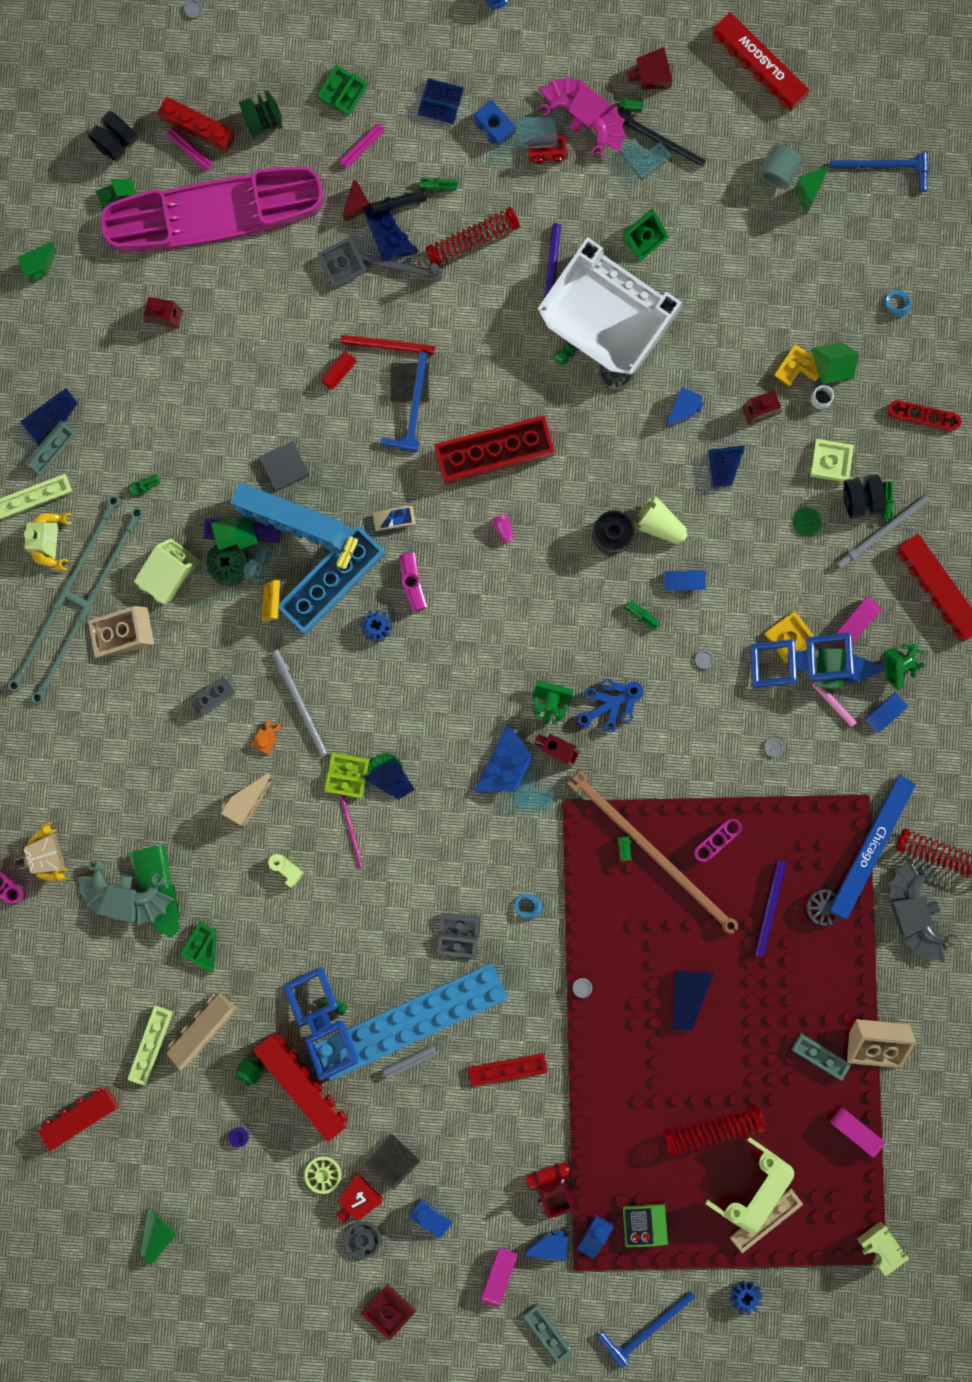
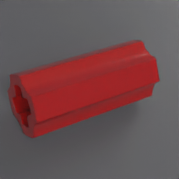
[320,351,357,391]

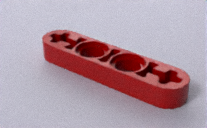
[887,400,961,431]

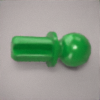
[554,343,578,365]
[128,474,161,497]

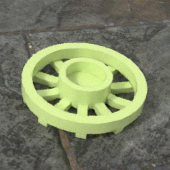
[305,1156,341,1194]

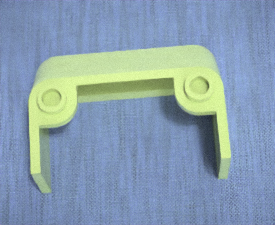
[705,1136,794,1233]

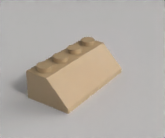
[166,993,238,1071]

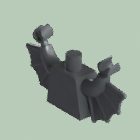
[887,858,957,963]

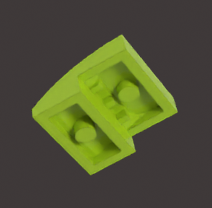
[325,752,370,798]

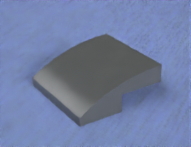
[437,912,480,958]

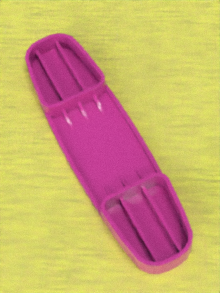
[101,166,324,252]

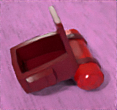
[526,1161,576,1219]

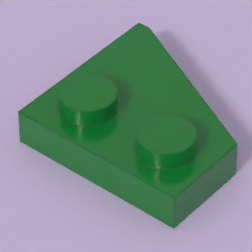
[180,921,217,973]

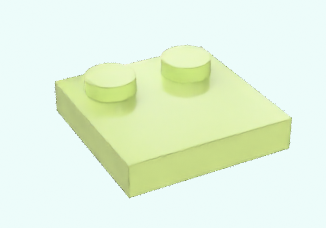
[810,439,854,482]

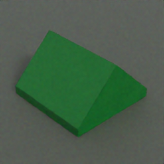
[794,167,828,214]
[622,209,669,261]
[811,343,859,385]
[815,648,845,691]

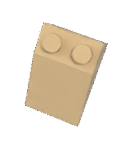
[88,606,154,658]
[221,773,275,827]

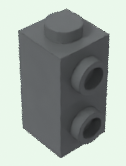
[192,676,236,715]

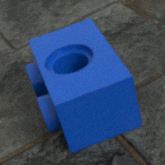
[474,99,516,147]

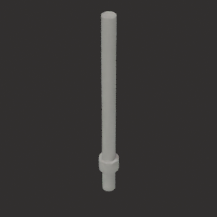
[836,494,930,569]
[272,650,327,756]

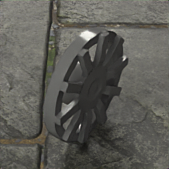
[598,365,634,391]
[806,889,840,926]

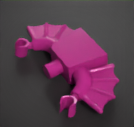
[538,76,626,160]

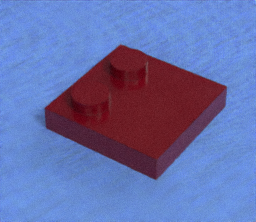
[361,1284,416,1341]

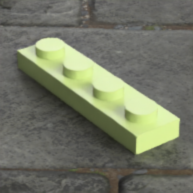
[0,474,73,520]
[127,1005,174,1086]

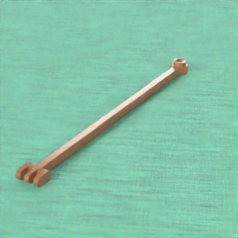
[566,769,738,933]

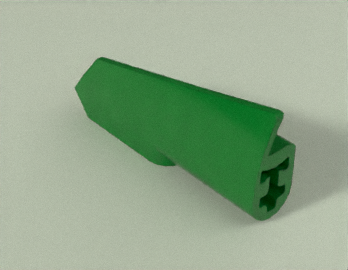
[128,845,180,938]

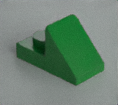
[96,178,137,210]

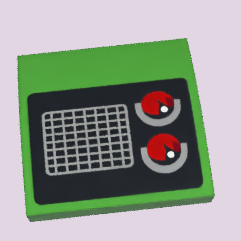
[623,1204,668,1247]

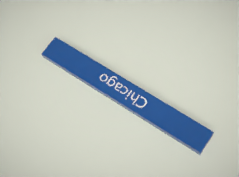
[829,775,916,920]

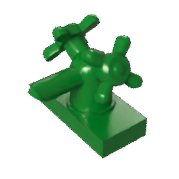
[884,643,925,690]
[531,680,574,725]

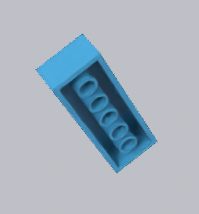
[230,482,351,552]
[278,525,386,636]

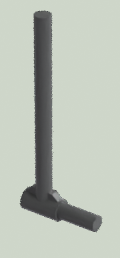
[361,255,443,282]

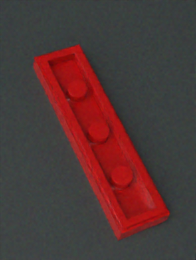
[468,1053,548,1087]

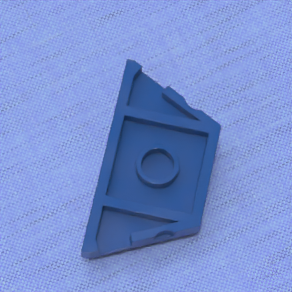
[474,725,533,794]

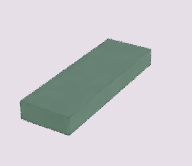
[24,420,77,476]
[791,1033,852,1081]
[522,1303,573,1364]

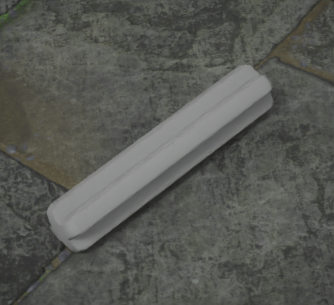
[382,1046,437,1079]

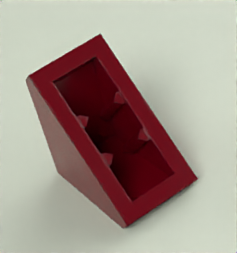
[342,180,370,222]

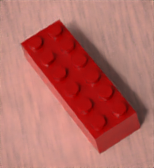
[434,415,555,485]
[253,1032,349,1142]

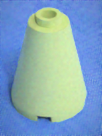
[633,496,688,544]

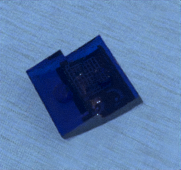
[418,78,464,125]

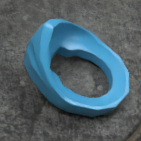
[885,290,911,317]
[514,894,542,920]

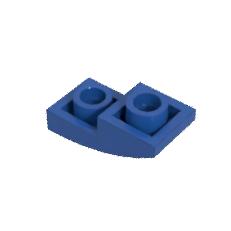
[664,570,706,590]
[865,691,908,733]

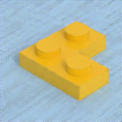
[774,345,819,387]

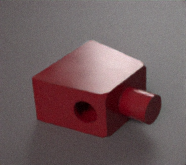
[626,47,673,90]
[144,297,183,328]
[742,390,782,425]
[534,734,580,768]

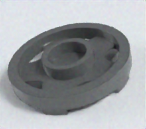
[344,1221,381,1259]

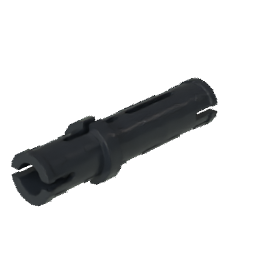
[369,190,426,215]

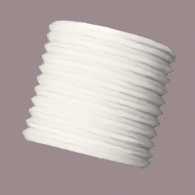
[811,385,834,409]

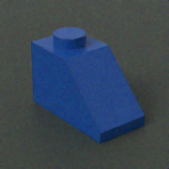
[666,387,704,427]
[843,654,885,684]
[409,1198,453,1238]
[576,1214,613,1259]
[526,1229,568,1261]

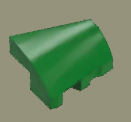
[138,1208,178,1265]

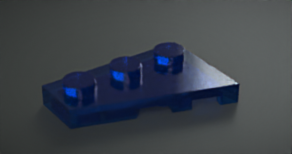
[364,207,419,262]
[20,388,78,446]
[672,971,714,1031]

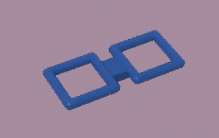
[750,632,854,688]
[283,967,359,1081]

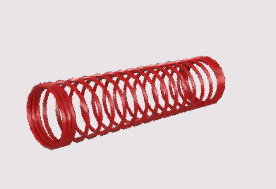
[426,206,520,267]
[896,828,972,879]
[665,1108,766,1158]

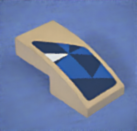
[372,506,416,532]

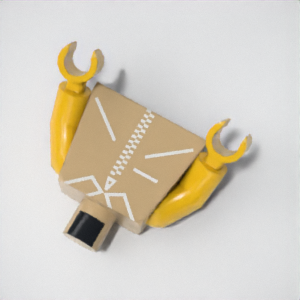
[16,822,69,881]

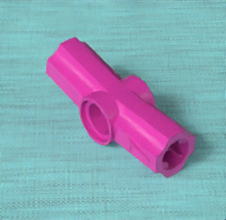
[399,553,428,612]

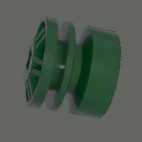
[239,90,283,139]
[205,544,249,587]

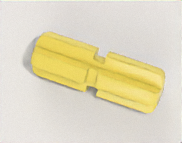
[336,536,358,569]

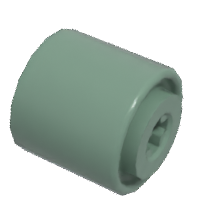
[758,144,802,189]

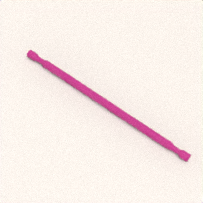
[339,794,363,869]

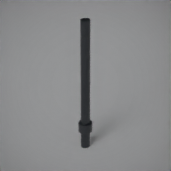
[618,111,706,167]

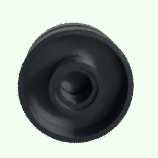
[87,110,139,162]
[843,474,886,519]
[592,510,634,555]

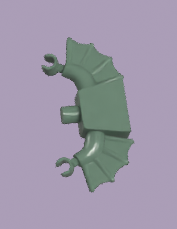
[77,860,173,926]

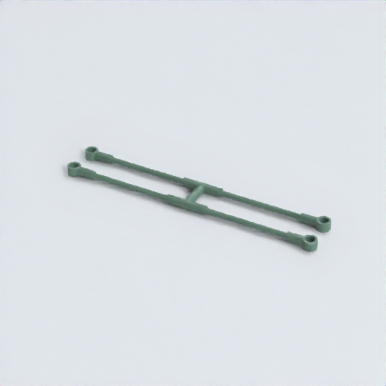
[8,495,144,704]

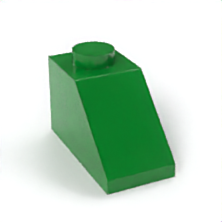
[17,242,56,282]

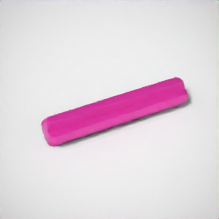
[340,123,384,168]
[166,128,212,171]

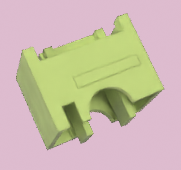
[857,1222,909,1276]

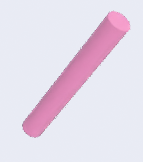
[812,683,857,727]

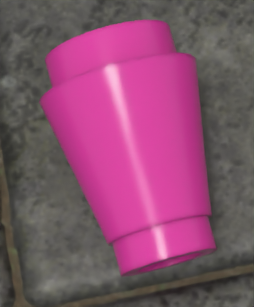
[492,514,514,543]

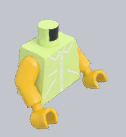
[24,513,72,571]

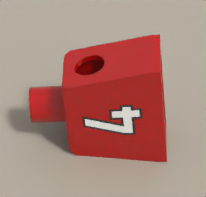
[336,1173,384,1223]

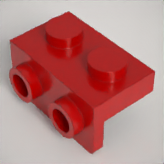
[528,135,567,164]

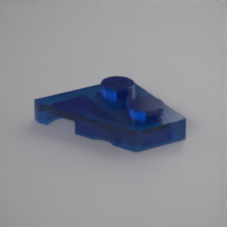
[708,445,745,488]
[363,757,415,800]

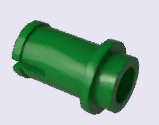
[619,97,643,113]
[616,837,632,861]
[322,998,348,1016]

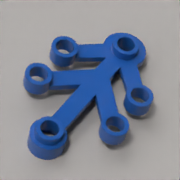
[576,678,643,733]

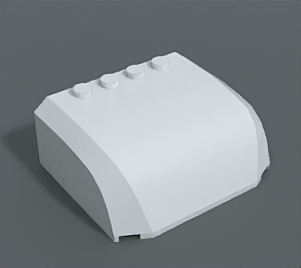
[538,237,682,374]

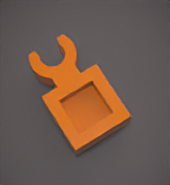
[251,719,281,755]

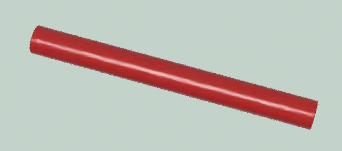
[341,335,435,355]

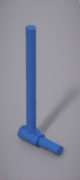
[830,152,928,192]
[380,352,427,452]
[597,1291,695,1369]

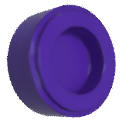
[229,1127,249,1148]

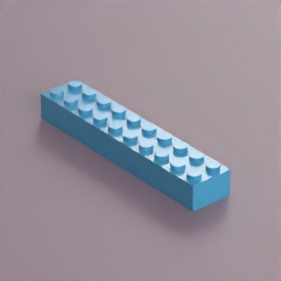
[314,962,508,1081]

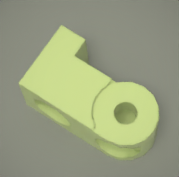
[268,854,305,888]

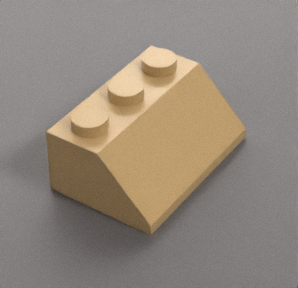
[847,1019,916,1068]

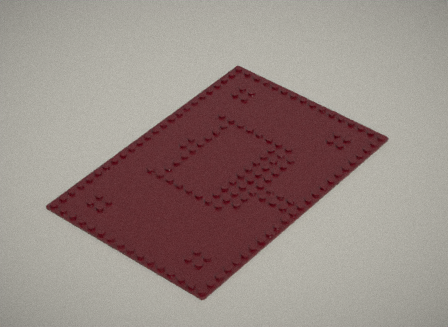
[562,794,885,1271]

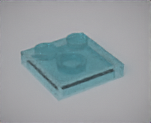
[517,116,558,149]

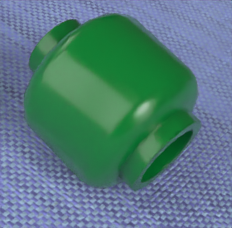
[235,1056,264,1087]

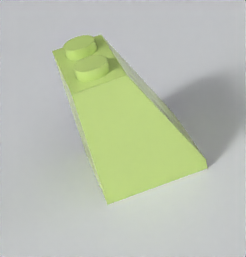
[134,538,201,604]

